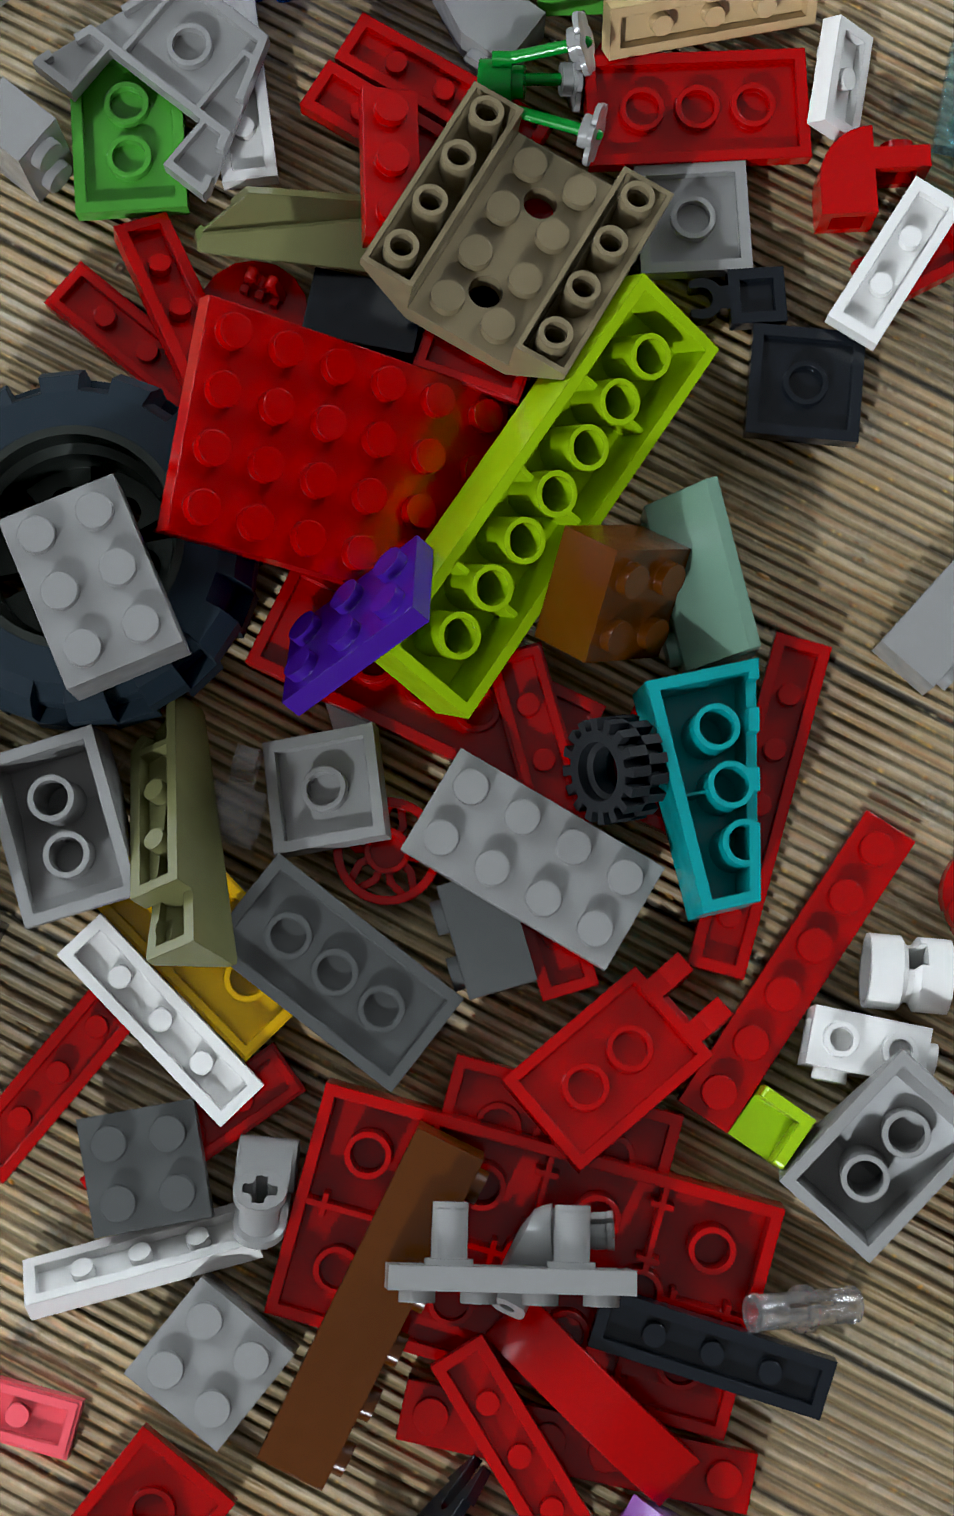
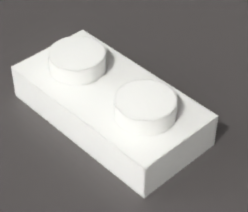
[807,14,873,142]

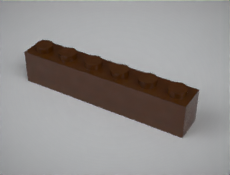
[256,1120,489,1491]

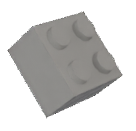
[123,1272,300,1452]

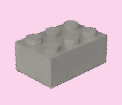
[0,473,191,701]

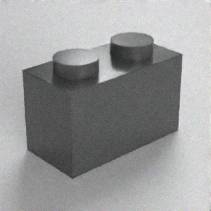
[429,881,537,1001]

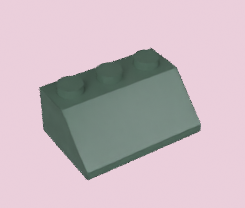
[639,476,761,674]

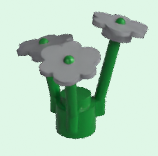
[477,11,608,166]

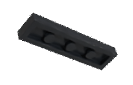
[587,1294,838,1421]

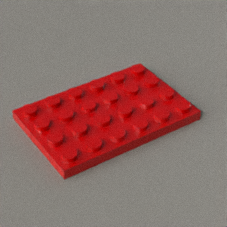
[156,294,509,585]

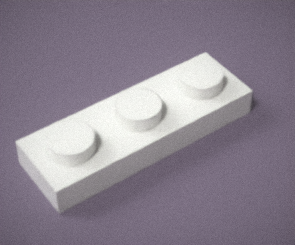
[825,176,954,351]

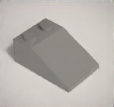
[0,724,130,929]
[778,1048,954,1263]

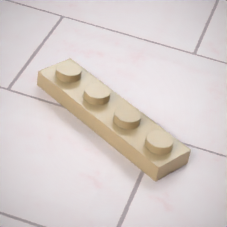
[601,0,818,61]

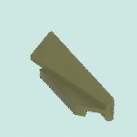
[194,186,367,272]
[130,695,237,967]

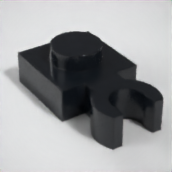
[687,266,788,331]

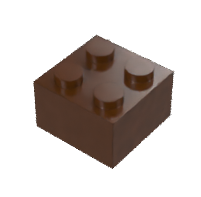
[534,525,691,663]

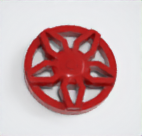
[333,797,437,906]

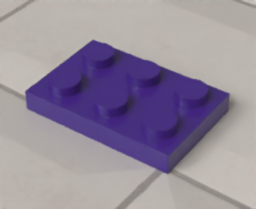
[282,535,434,716]

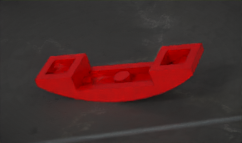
[485,1306,701,1507]

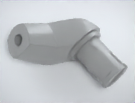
[492,1203,615,1320]

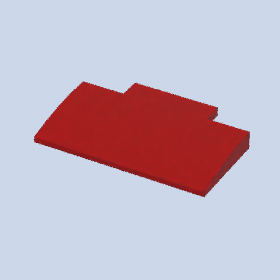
[264,1052,786,1441]

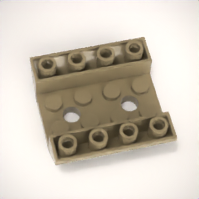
[360,81,674,380]

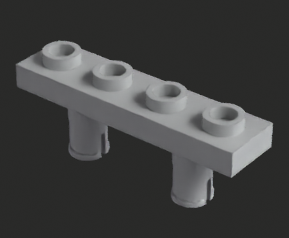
[384,1201,637,1308]

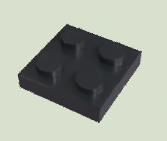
[743,323,865,448]

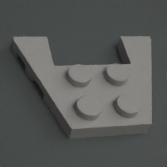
[32,0,270,203]

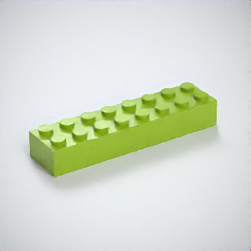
[374,273,719,719]

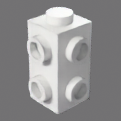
[797,1004,939,1085]

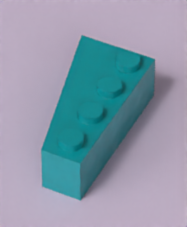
[632,658,761,921]

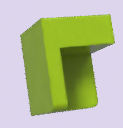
[727,1085,816,1169]

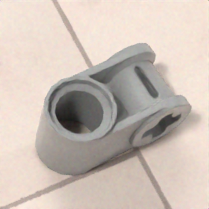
[233,1134,300,1250]

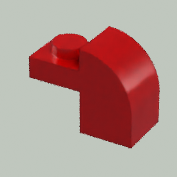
[812,125,932,234]

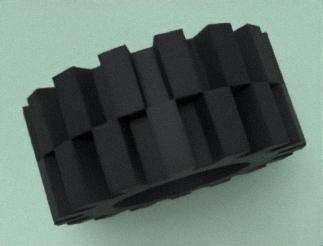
[563,714,669,825]

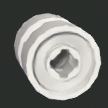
[859,933,954,1015]

